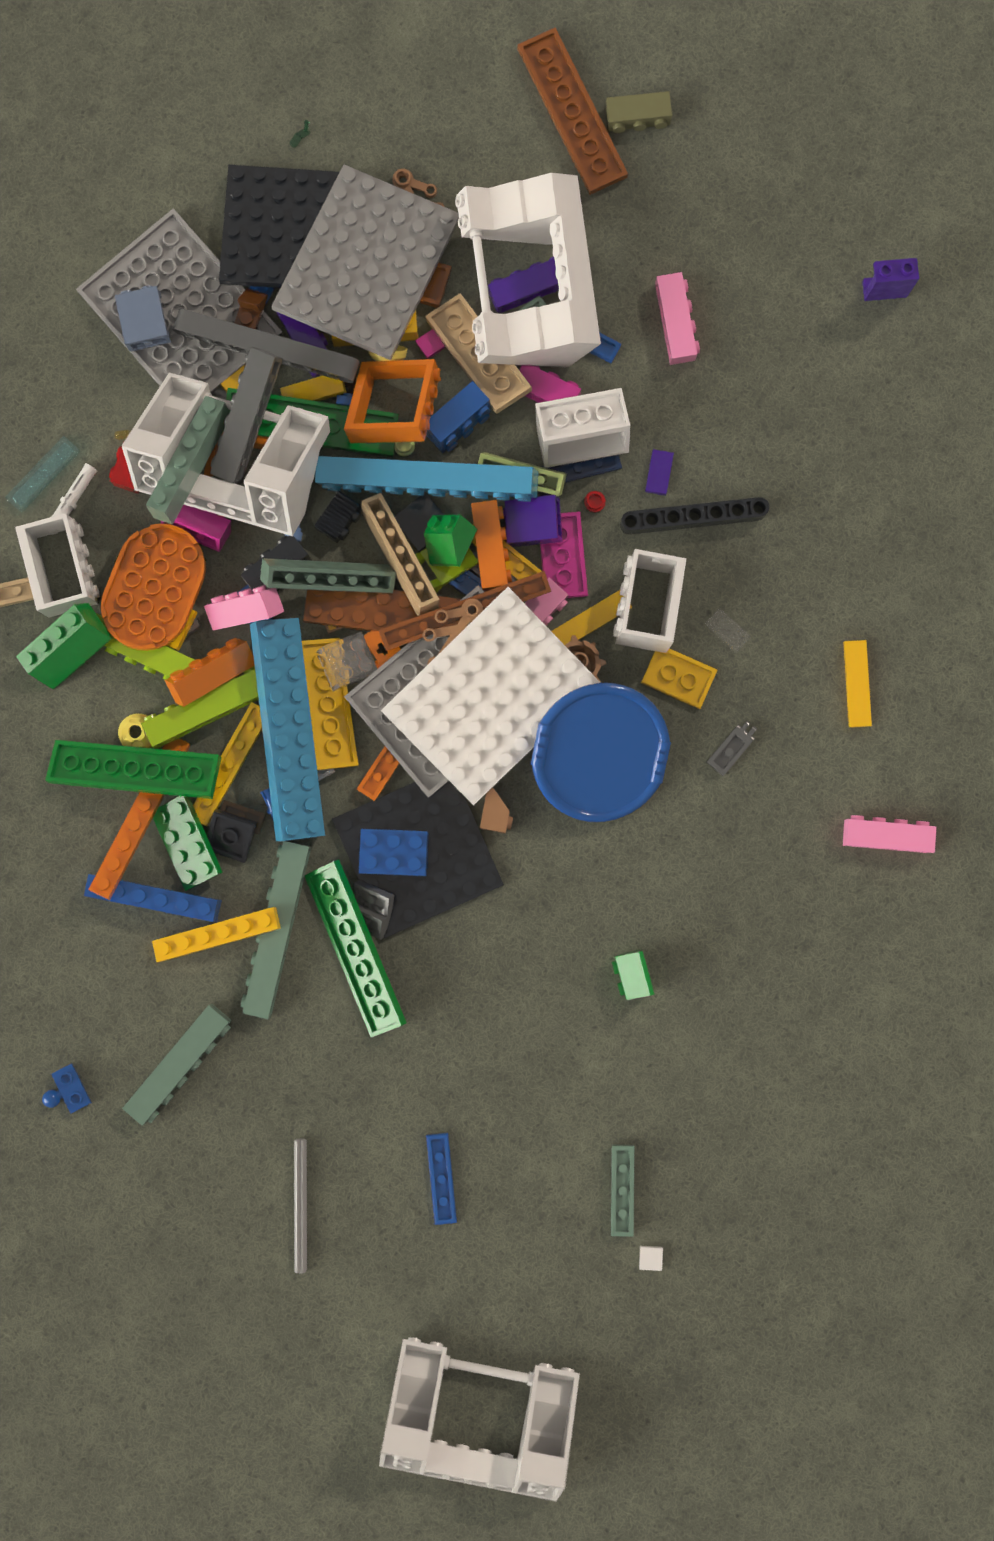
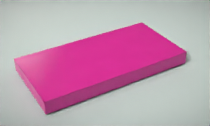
[540,512,588,598]

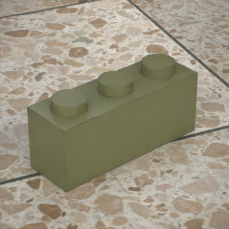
[605,91,672,133]

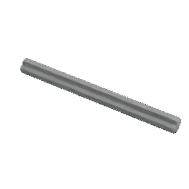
[294,1138,307,1274]

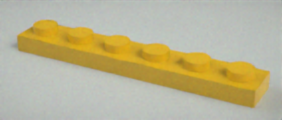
[193,702,262,826]
[152,907,281,962]

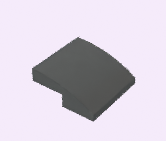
[353,880,394,940]

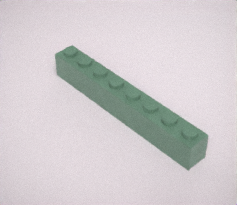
[240,841,311,1019]

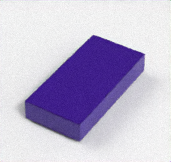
[645,449,674,496]

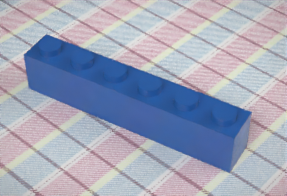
[84,874,222,922]

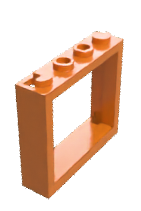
[344,359,441,443]

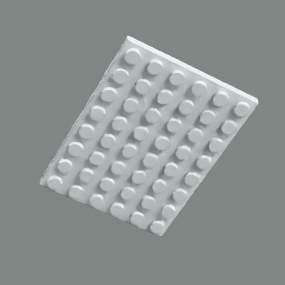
[381,587,600,805]

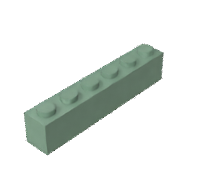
[146,396,230,525]
[260,558,396,593]
[122,1004,232,1126]

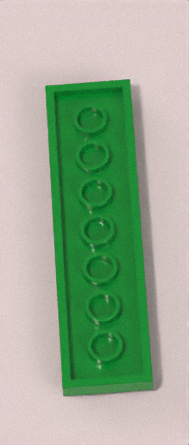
[223,388,399,458]
[45,740,221,799]
[304,860,407,1037]

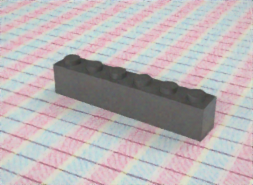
[210,347,283,483]

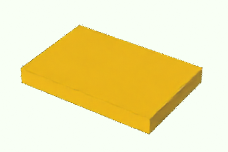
[641,648,717,709]

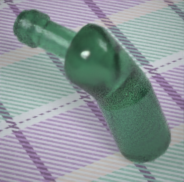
[290,120,310,148]

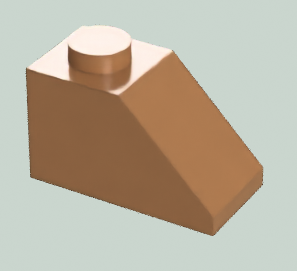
[480,787,513,834]

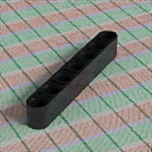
[620,497,770,534]

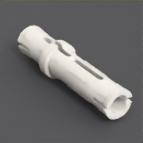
[51,463,97,517]

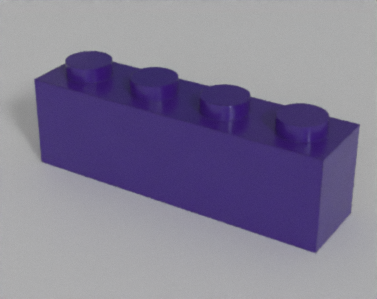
[488,256,559,314]
[272,303,328,378]

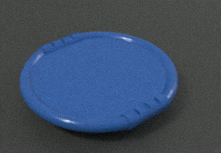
[531,683,671,822]

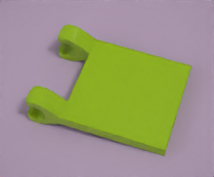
[415,548,479,593]

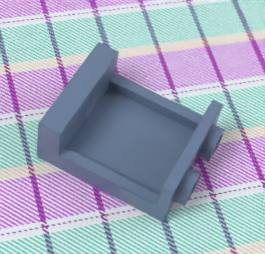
[115,285,172,352]

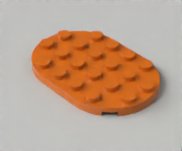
[101,524,206,651]

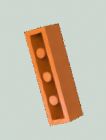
[471,500,512,592]
[164,638,255,706]

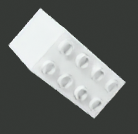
[535,388,630,468]
[15,513,100,618]
[613,549,687,653]

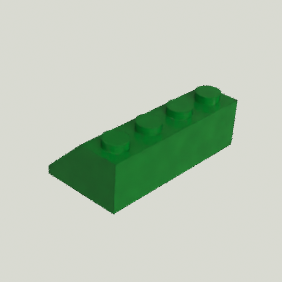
[16,603,113,689]

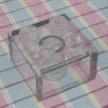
[316,632,377,691]

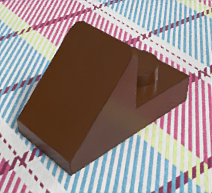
[234,288,268,330]

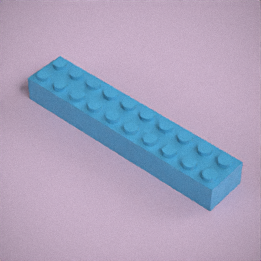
[315,456,539,502]
[250,618,325,841]

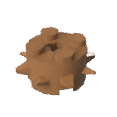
[565,635,606,683]

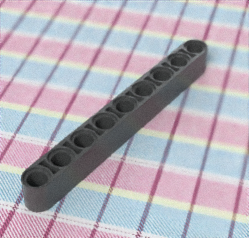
[173,309,360,383]

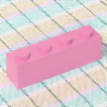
[655,272,700,365]
[524,577,568,626]
[204,585,284,630]
[843,815,936,853]

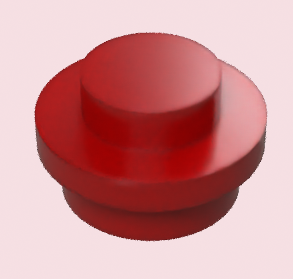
[584,491,606,513]

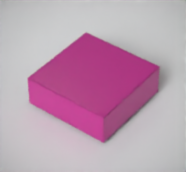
[415,329,445,359]

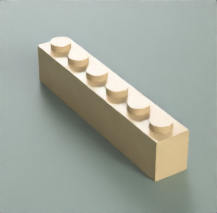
[362,493,439,616]

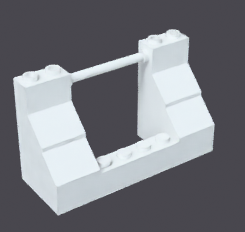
[455,173,601,367]
[122,373,330,536]
[379,1337,580,1501]

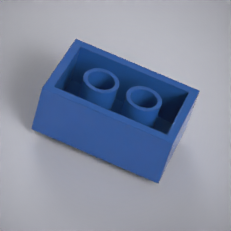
[426,381,490,454]
[359,829,429,876]

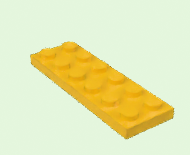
[302,638,358,771]

